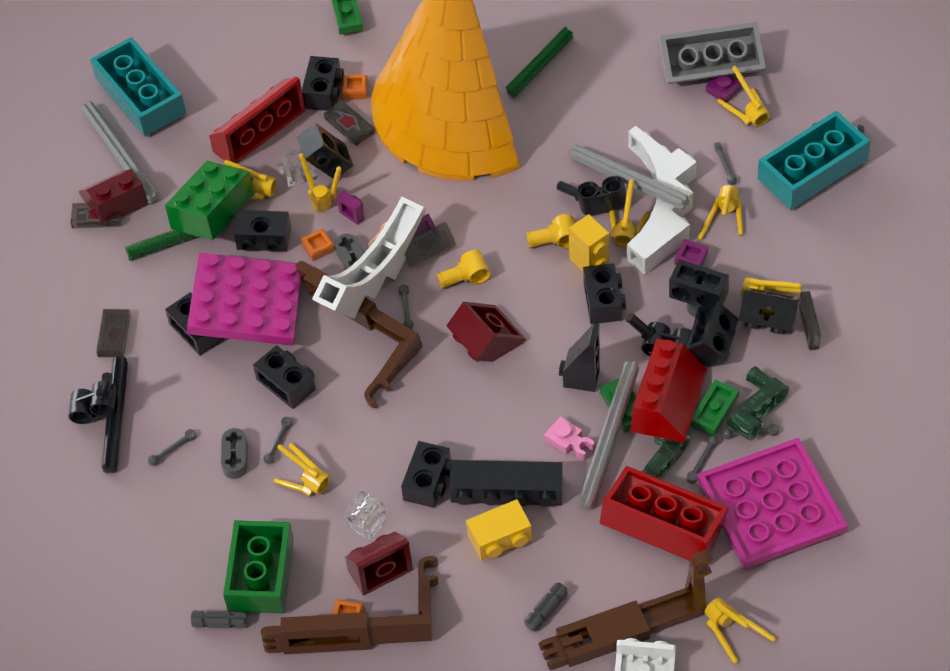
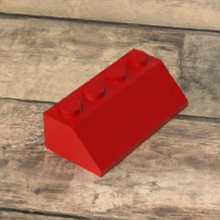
[209,76,305,164]
[631,339,707,443]
[599,466,729,561]

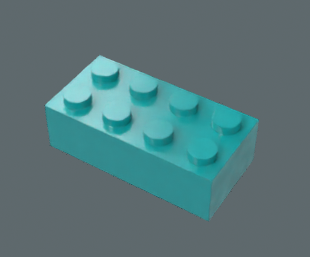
[90,37,186,137]
[757,110,871,210]

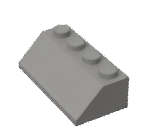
[658,22,766,84]

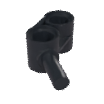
[557,176,627,216]
[625,313,691,356]
[68,372,116,424]

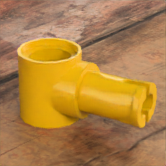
[526,214,575,249]
[436,250,491,289]

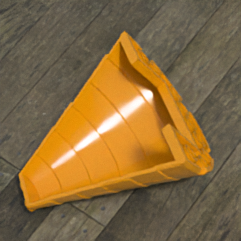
[371,0,521,181]

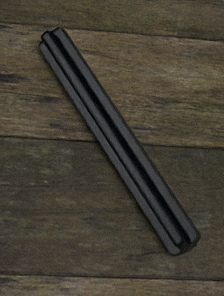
[101,356,128,473]

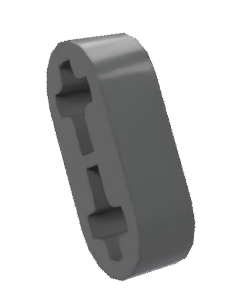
[335,233,364,270]
[221,428,248,479]

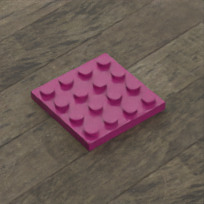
[187,252,301,346]
[697,438,848,569]

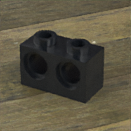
[302,56,344,111]
[297,123,353,179]
[669,259,729,307]
[583,263,626,324]
[165,292,225,356]
[687,301,739,368]
[253,345,316,409]
[401,441,452,508]

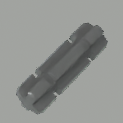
[524,582,568,631]
[191,610,247,628]

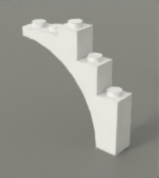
[627,126,697,275]
[312,196,426,319]

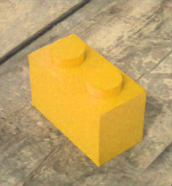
[569,214,609,272]
[466,500,532,561]

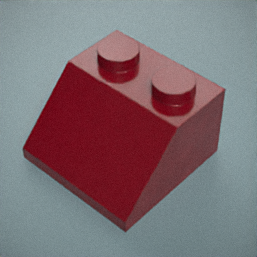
[79,169,147,226]
[446,302,526,362]
[345,531,413,596]

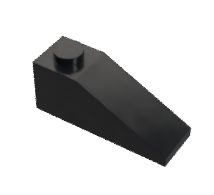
[559,323,600,392]

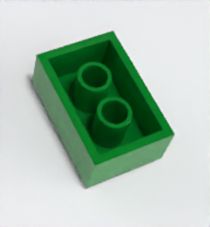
[165,161,254,240]
[223,520,294,613]

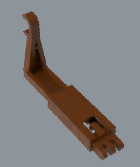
[296,261,423,408]
[538,550,713,670]
[260,556,438,654]

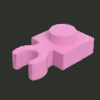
[544,416,595,461]

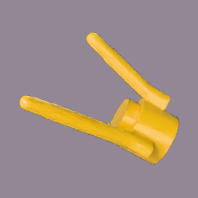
[717,66,770,127]
[299,153,341,212]
[224,160,277,201]
[609,179,650,247]
[698,185,743,240]
[741,277,802,316]
[274,443,330,497]
[704,597,776,664]

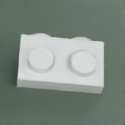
[615,638,676,671]

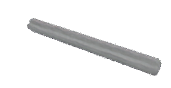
[81,101,159,204]
[569,144,690,209]
[578,360,639,509]

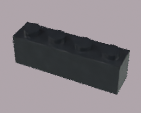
[449,460,563,507]

